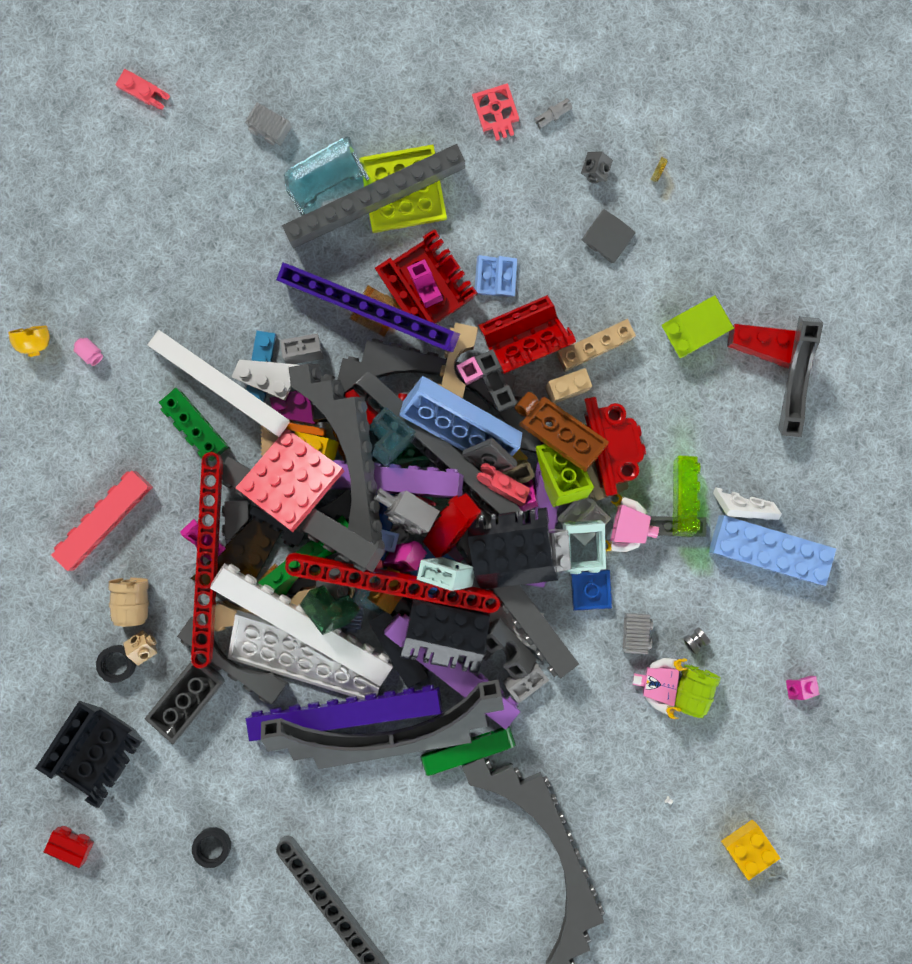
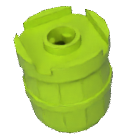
[674,664,721,718]

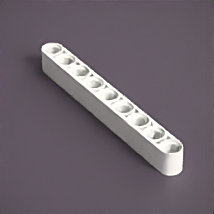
[147,330,291,437]

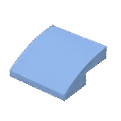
[475,255,517,297]

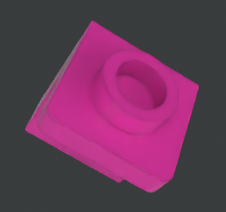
[786,676,819,700]

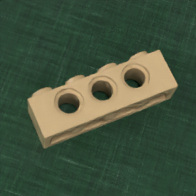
[556,319,636,372]

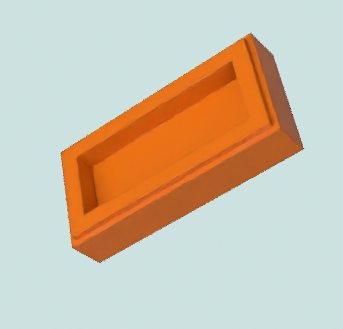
[285,423,327,438]

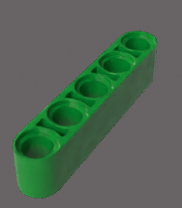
[420,726,516,776]

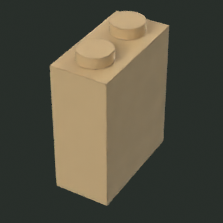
[545,368,592,404]

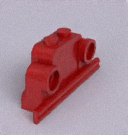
[584,397,646,497]

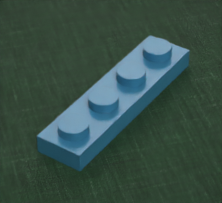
[246,330,276,403]

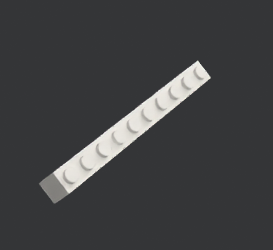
[210,563,393,686]

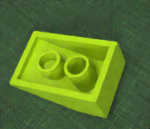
[661,295,734,358]
[535,444,594,507]

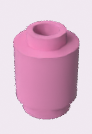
[74,338,103,366]

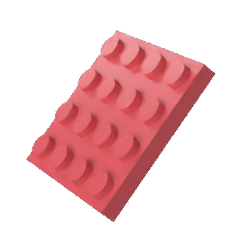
[236,429,344,532]

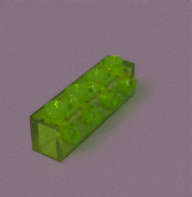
[673,455,701,537]

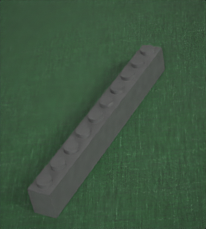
[282,144,465,249]
[222,457,385,572]
[455,529,579,679]

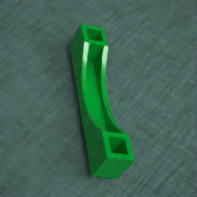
[258,515,349,596]

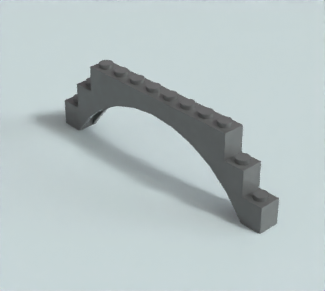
[321,339,541,453]
[289,364,385,602]
[261,680,504,769]
[462,758,605,964]

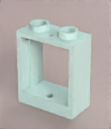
[562,520,606,574]
[417,557,475,591]

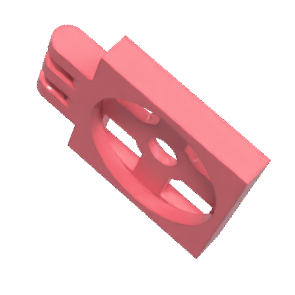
[472,83,519,141]

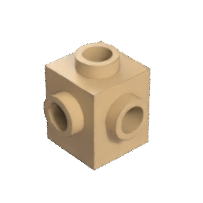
[123,630,157,666]

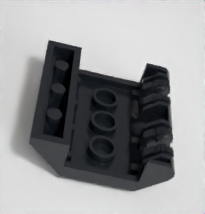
[468,507,558,589]
[400,586,490,674]
[35,701,143,808]

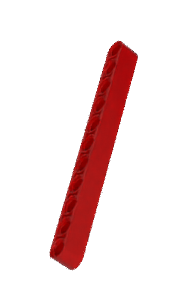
[191,452,223,669]
[285,553,500,613]

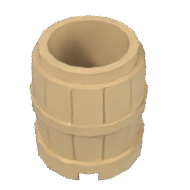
[108,577,149,627]

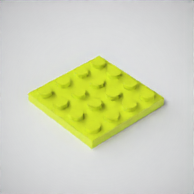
[359,144,447,233]

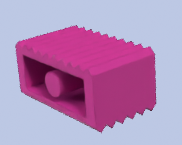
[383,541,427,573]

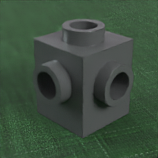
[581,151,613,183]

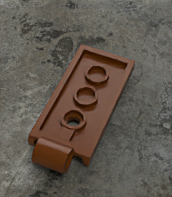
[515,392,609,472]

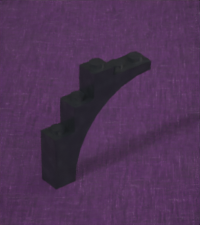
[249,490,351,548]

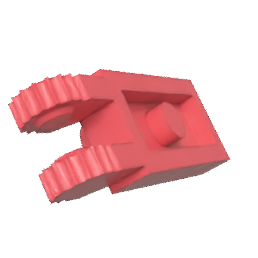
[115,69,170,110]
[476,463,530,507]

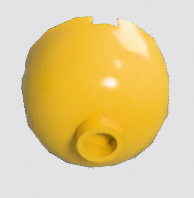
[8,326,50,357]

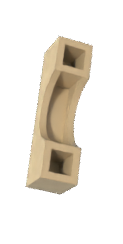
[438,323,478,398]

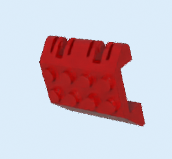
[375,230,478,324]
[478,295,576,374]

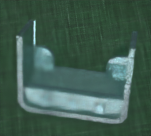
[284,137,370,216]

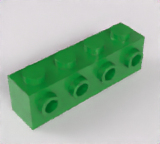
[158,388,229,462]

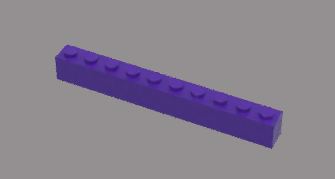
[276,262,460,352]
[245,685,443,742]

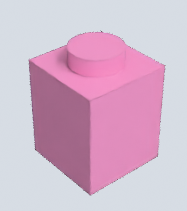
[456,357,483,386]

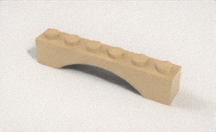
[204,585,324,632]

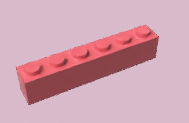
[51,470,153,571]

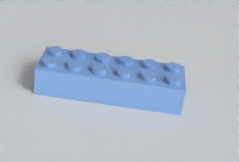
[399,376,522,456]
[709,515,836,586]

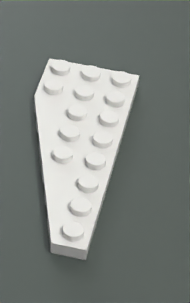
[227,610,380,699]

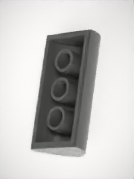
[144,658,225,745]

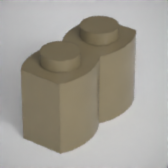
[502,460,535,483]

